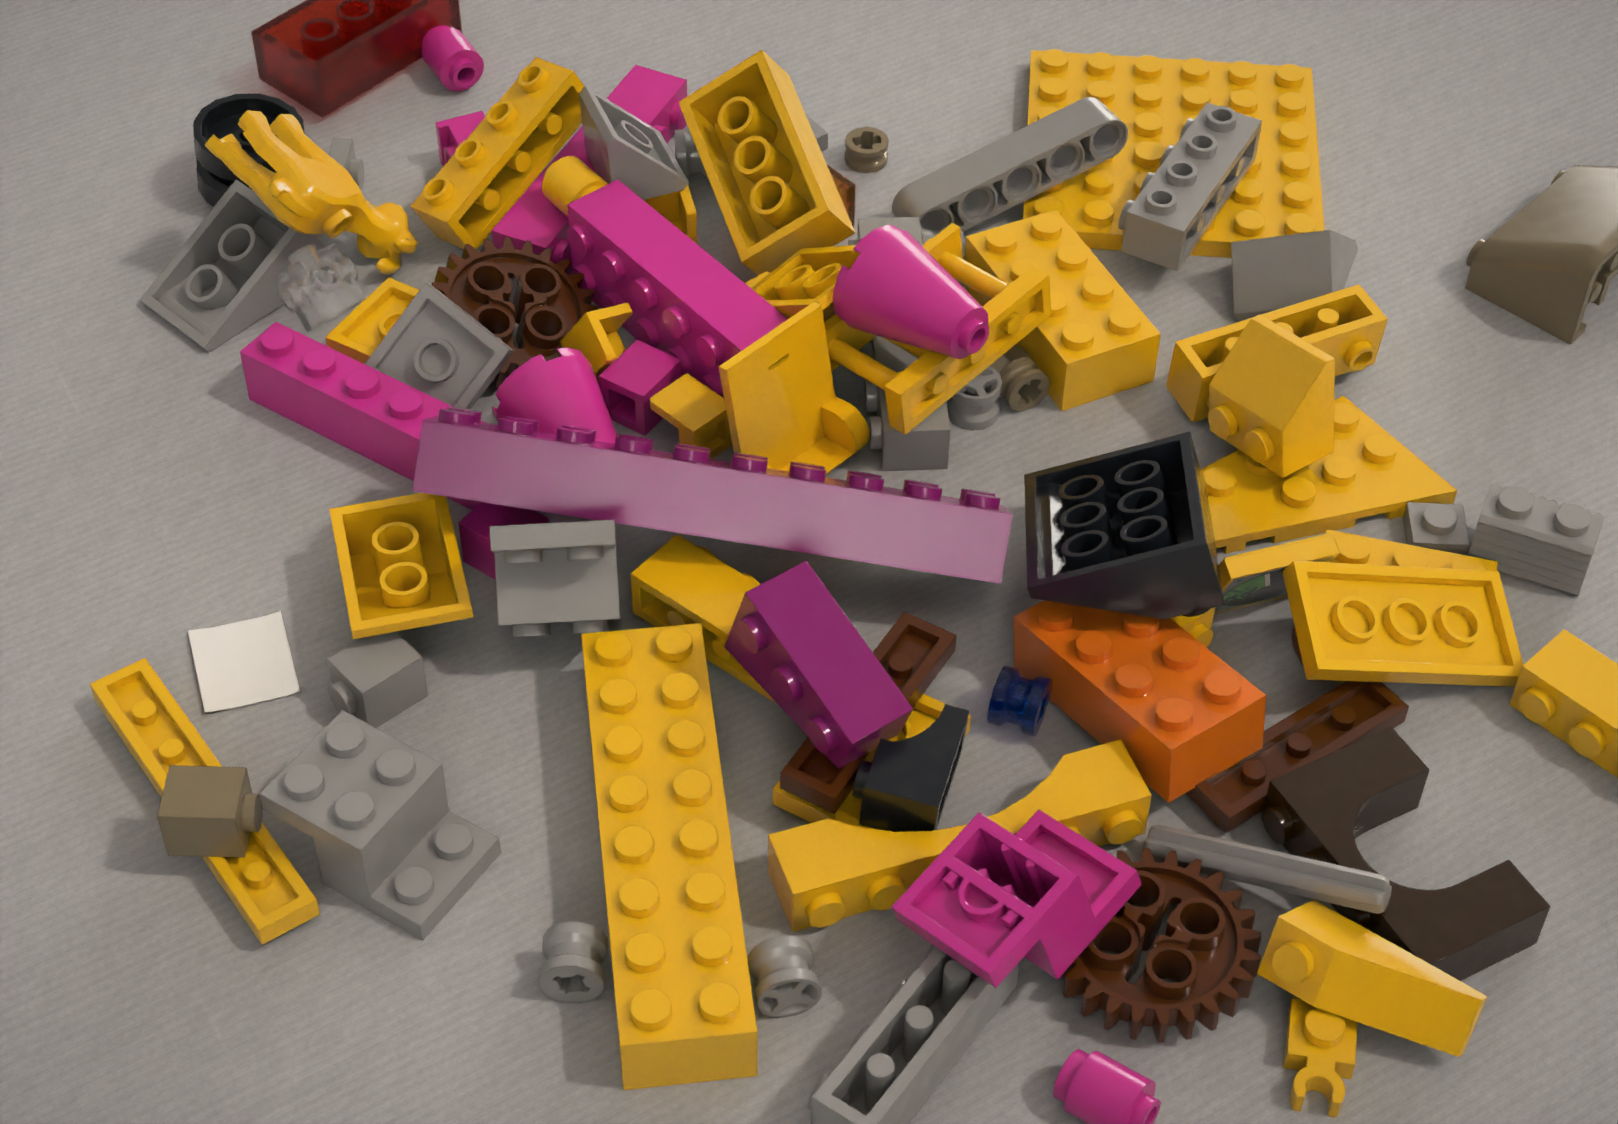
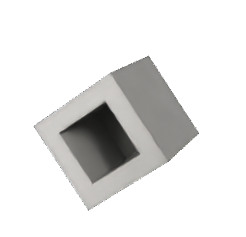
[327,632,428,728]

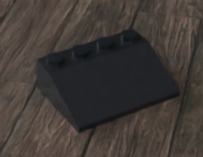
[1024,432,1225,619]

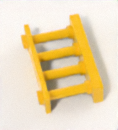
[824,223,1051,435]

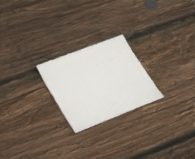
[188,611,300,713]

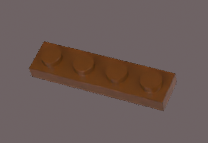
[780,612,957,814]
[1185,681,1409,833]

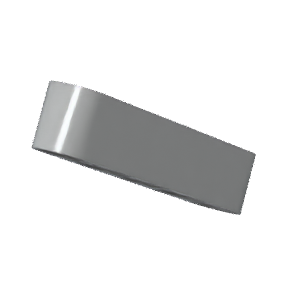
[892,97,1128,235]

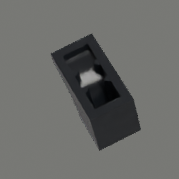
[852,704,969,832]

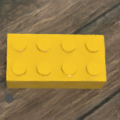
[678,50,855,275]
[963,209,1161,411]

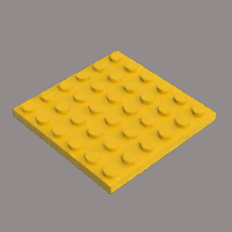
[1022,49,1325,258]

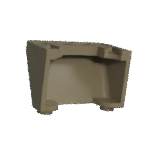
[1465,165,1618,345]

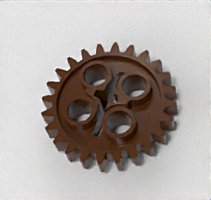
[432,237,600,387]
[1061,848,1262,1042]

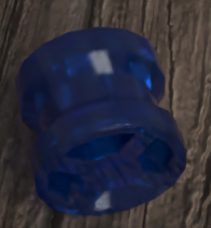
[987,665,1052,736]

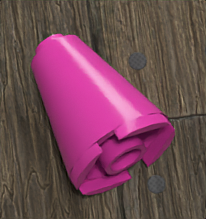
[833,224,989,359]
[492,347,618,444]

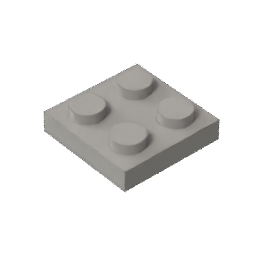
[365,283,514,410]

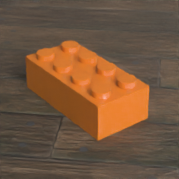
[1013,600,1266,803]

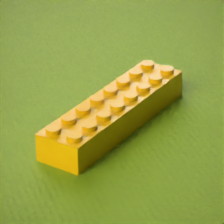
[581,623,758,1090]

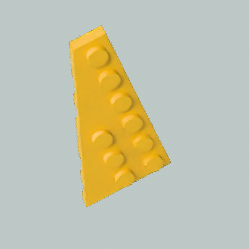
[1201,395,1457,554]

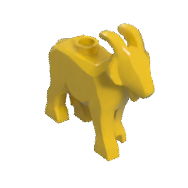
[205,110,418,275]

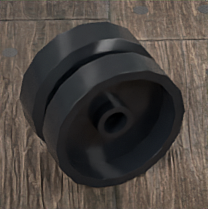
[193,93,305,207]

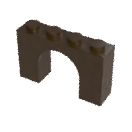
[1261,727,1551,981]

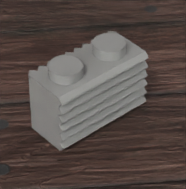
[1468,482,1604,595]

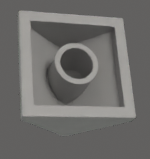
[579,86,689,200]
[1231,230,1358,322]

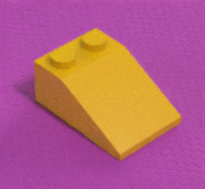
[751,245,860,322]
[329,493,473,639]

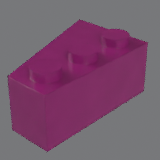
[724,560,913,769]

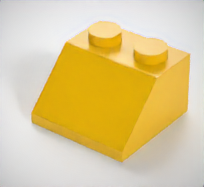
[1208,314,1335,478]

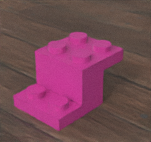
[892,809,1142,988]

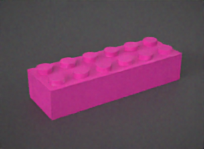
[567,180,788,398]

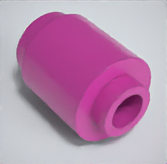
[422,25,484,91]
[1053,1049,1161,1124]

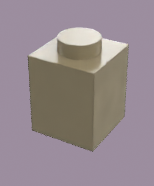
[157,765,263,858]

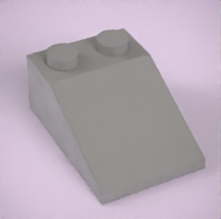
[140,179,332,352]

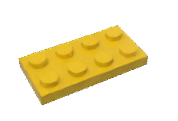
[1282,561,1524,687]

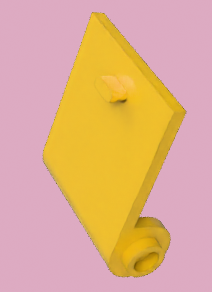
[719,302,870,475]

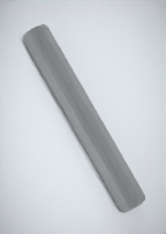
[1144,825,1392,914]

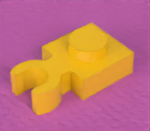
[1283,997,1358,1118]

